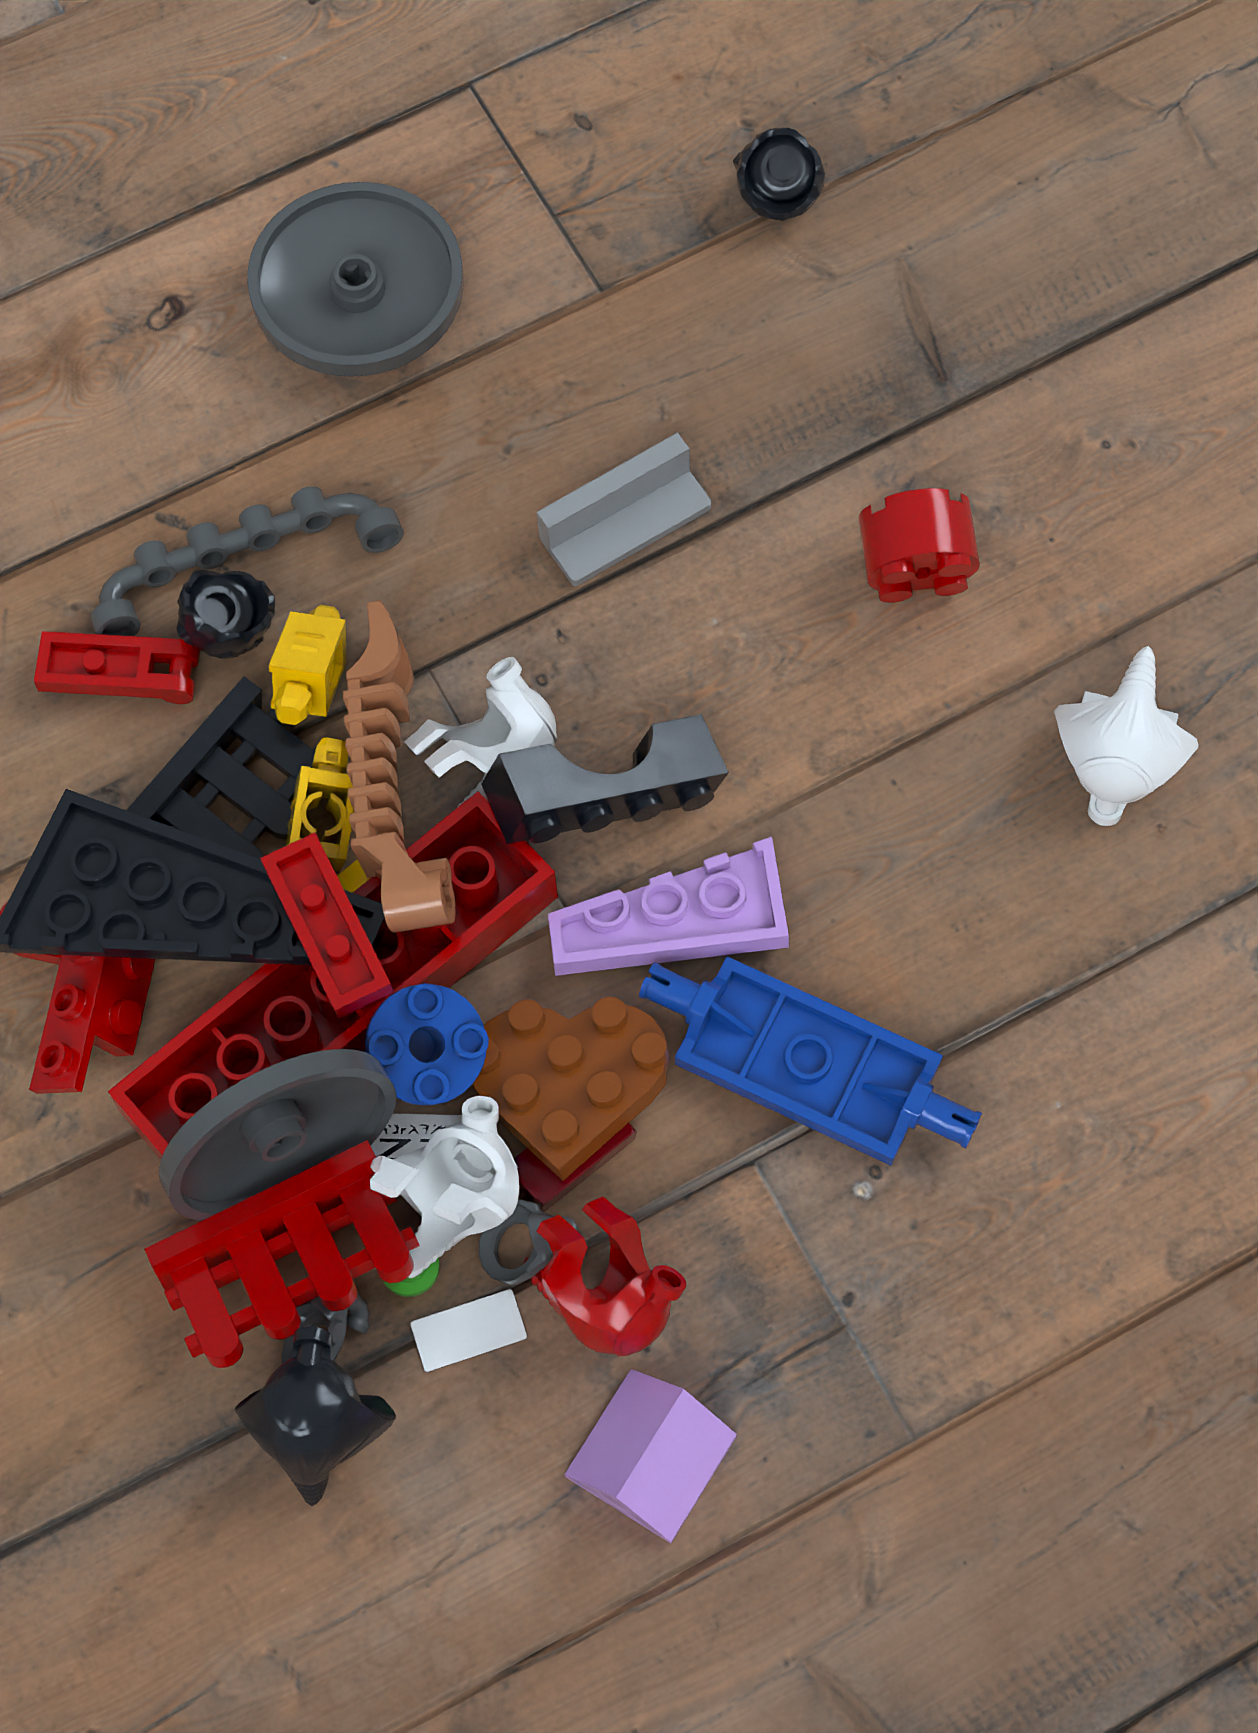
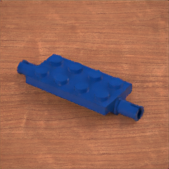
[639,956,982,1166]

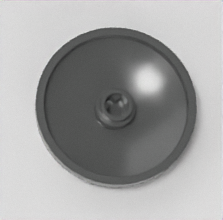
[247,182,464,377]
[159,1049,396,1221]

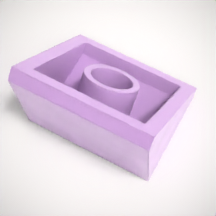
[564,1369,737,1544]

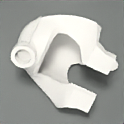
[1054,646,1198,826]
[404,657,557,807]
[370,1096,519,1278]

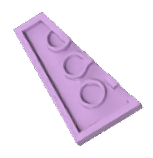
[548,837,789,976]

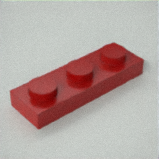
[260,832,394,1019]

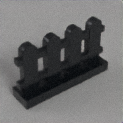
[126,676,318,859]

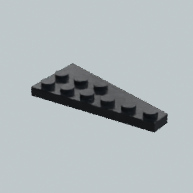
[0,789,387,965]

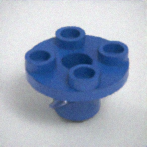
[365,983,489,1105]

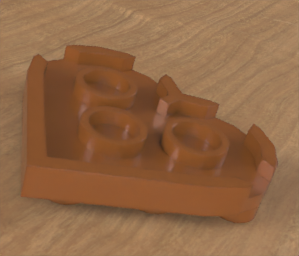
[471,997,670,1181]

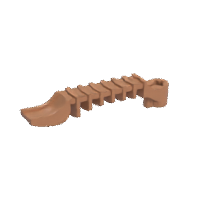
[343,600,455,933]

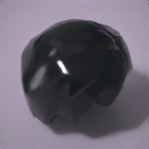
[733,128,825,221]
[176,570,275,659]

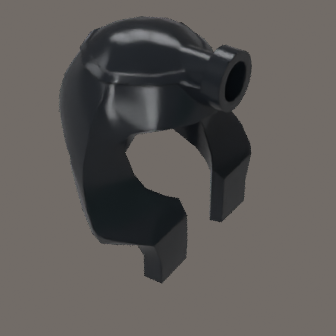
[235,1327,396,1506]

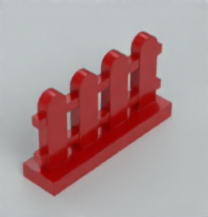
[144,1140,420,1368]

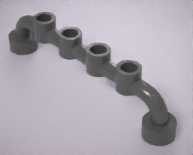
[91,487,404,636]

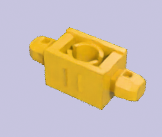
[269,605,347,725]
[286,737,354,872]

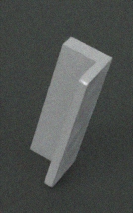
[537,432,711,586]

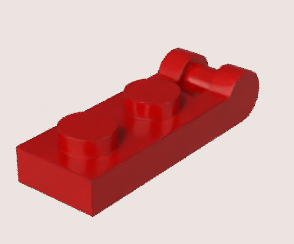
[34,631,200,704]

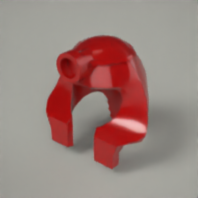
[523,1196,687,1357]

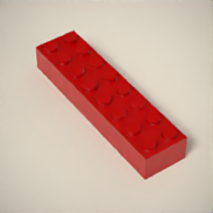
[107,791,558,1159]

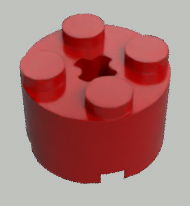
[858,488,980,603]

